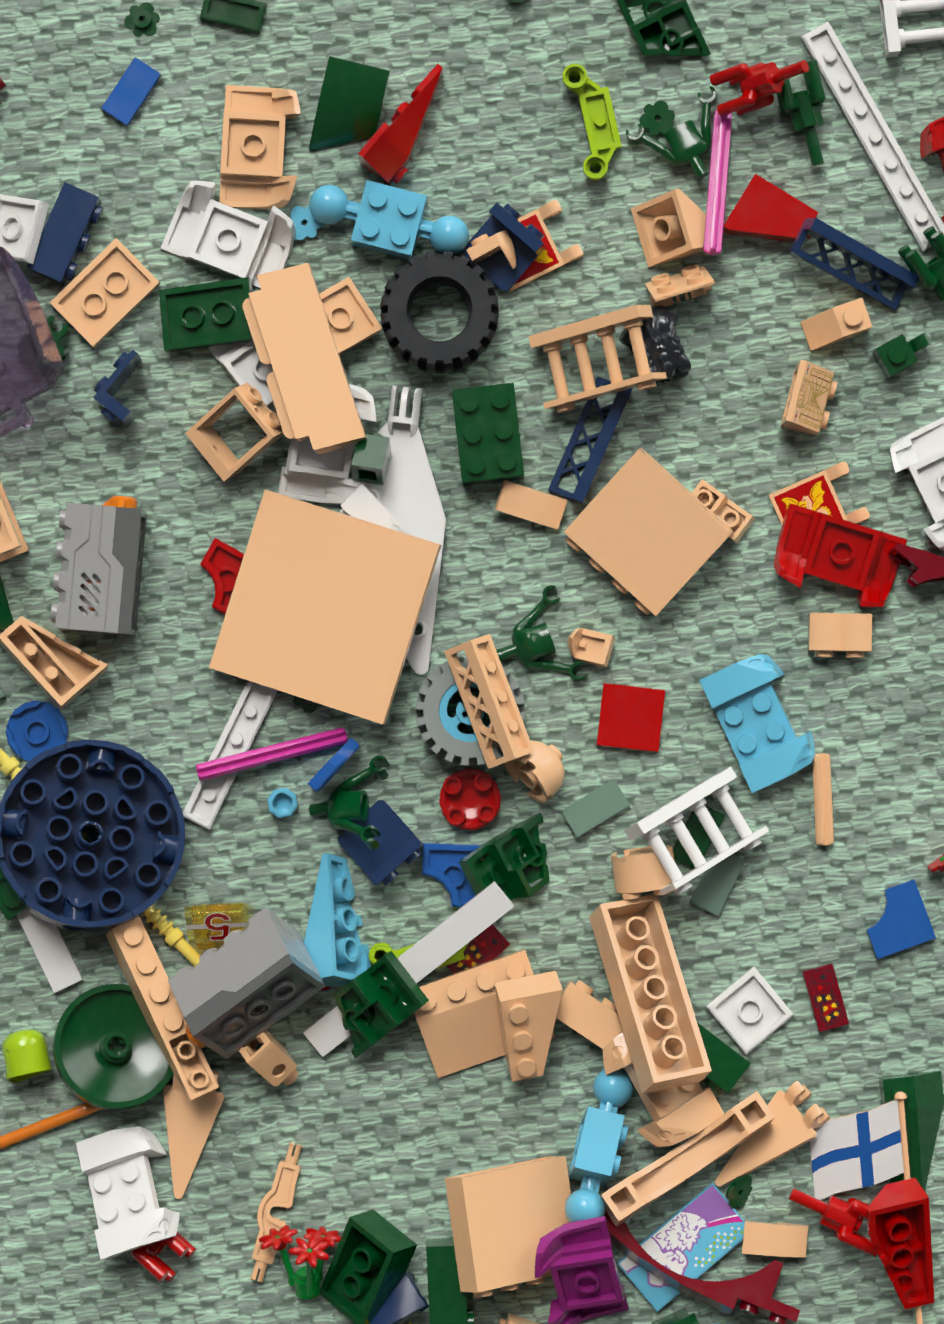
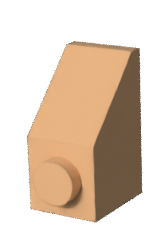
[800,298,873,351]

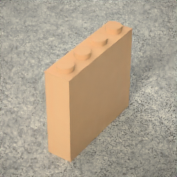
[564,447,733,616]
[445,1156,571,1297]

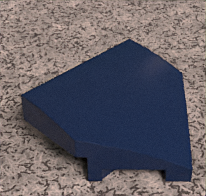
[369,1271,429,1324]

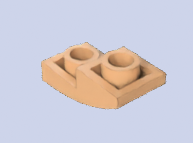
[495,480,567,530]
[692,480,755,544]
[742,1220,809,1258]

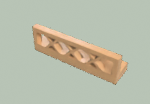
[444,634,534,769]

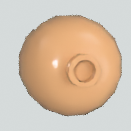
[504,740,565,803]

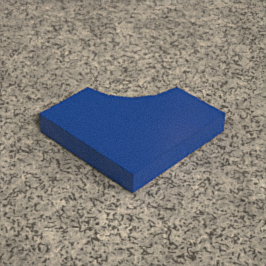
[307,738,360,791]
[422,843,481,907]
[866,879,936,959]

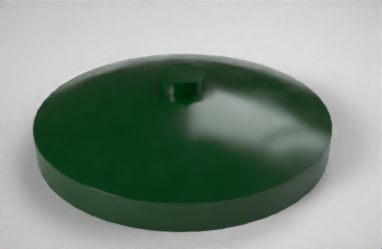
[53,984,174,1110]

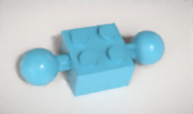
[309,180,469,260]
[565,1069,633,1222]

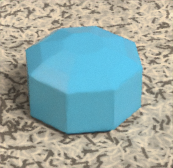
[267,788,298,818]

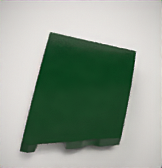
[616,0,711,56]
[309,56,390,151]
[459,813,549,901]
[334,950,429,1058]

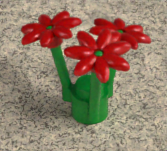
[259,1225,341,1300]

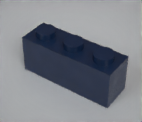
[27,182,104,286]

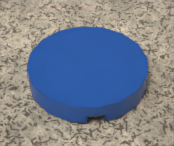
[6,701,69,761]

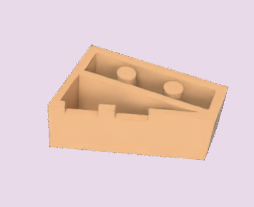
[0,616,108,711]
[494,971,563,1082]

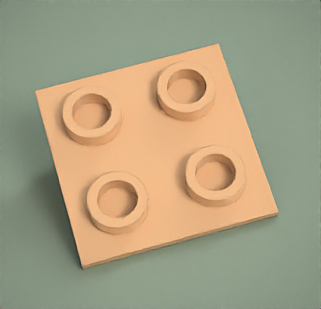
[645,264,715,307]

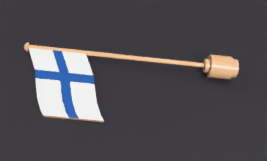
[810,1092,923,1324]

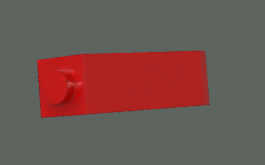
[723,174,819,242]

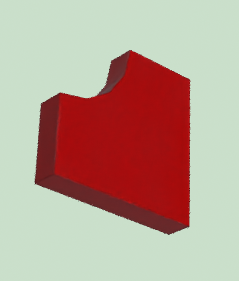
[200,538,244,614]

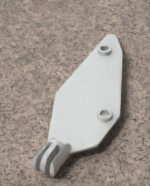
[364,385,446,675]

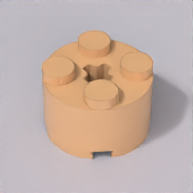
[611,845,674,900]

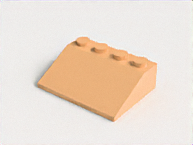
[414,949,555,1078]

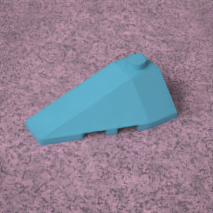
[304,853,371,986]

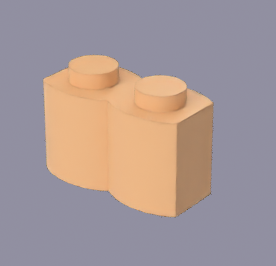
[808,613,872,658]

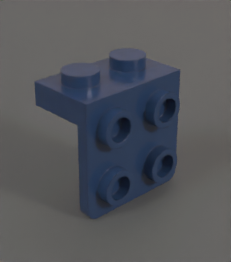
[461,202,546,291]
[93,350,142,428]
[338,800,423,886]

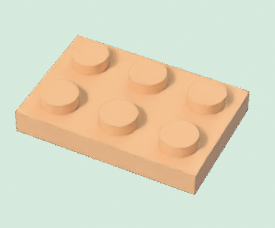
[50,238,160,348]
[319,277,383,355]

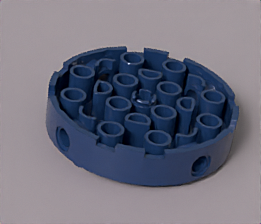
[0,740,185,932]

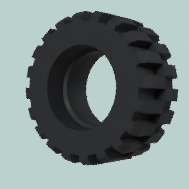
[380,251,499,374]

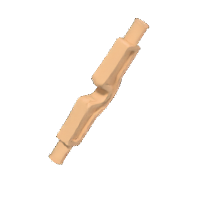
[250,1142,302,1282]

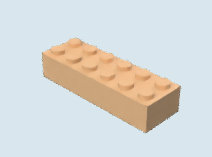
[589,894,712,1094]

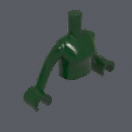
[626,86,718,179]
[496,585,587,681]
[309,755,390,850]

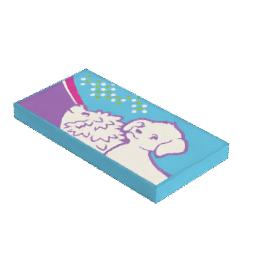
[617,1182,745,1312]

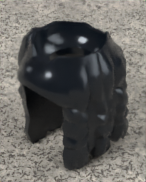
[618,305,691,390]

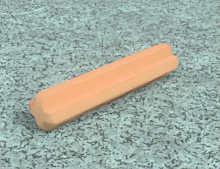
[812,753,834,846]

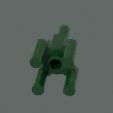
[776,60,826,166]
[898,226,944,301]

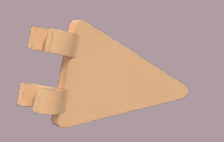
[163,1070,224,1199]
[715,1081,830,1188]

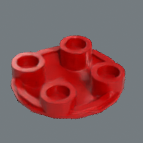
[439,768,501,830]

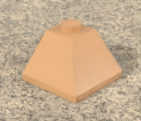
[631,189,706,267]

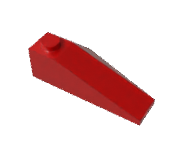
[358,64,443,186]
[867,1178,935,1310]

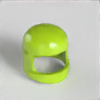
[2,1029,52,1083]

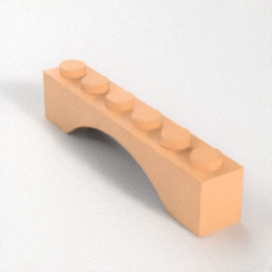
[600,1092,775,1227]

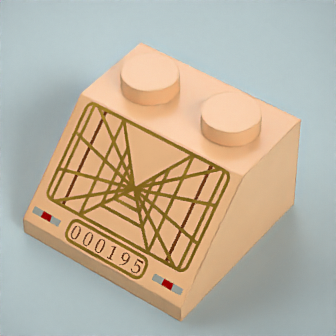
[781,360,837,435]

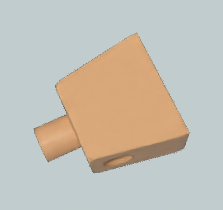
[238,1030,298,1087]

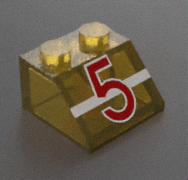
[184,902,252,949]

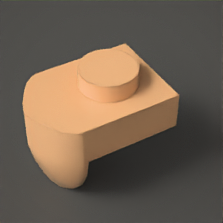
[467,230,516,269]
[567,628,615,668]

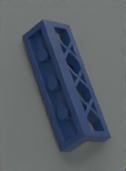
[789,218,920,310]
[548,376,633,505]

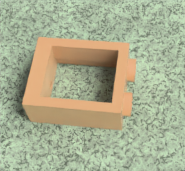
[185,382,283,481]

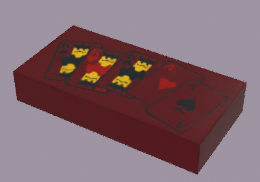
[446,924,510,974]
[802,963,849,1032]

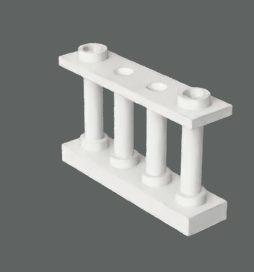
[879,0,944,58]
[624,767,769,896]

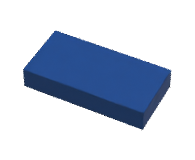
[101,57,162,127]

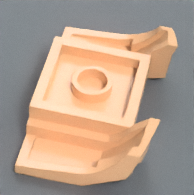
[219,85,301,210]
[603,1032,725,1147]

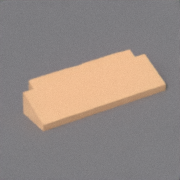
[242,263,367,455]

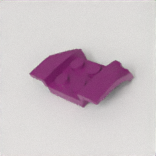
[535,1216,629,1324]

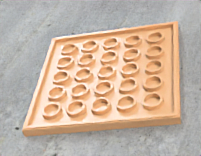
[209,489,442,725]

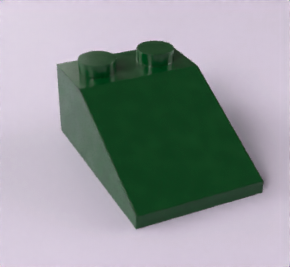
[320,1209,417,1324]

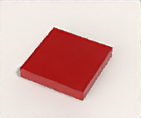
[596,683,665,752]

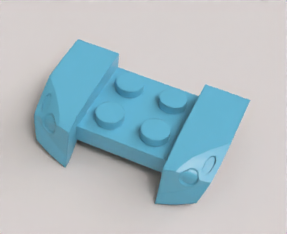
[699,654,815,793]

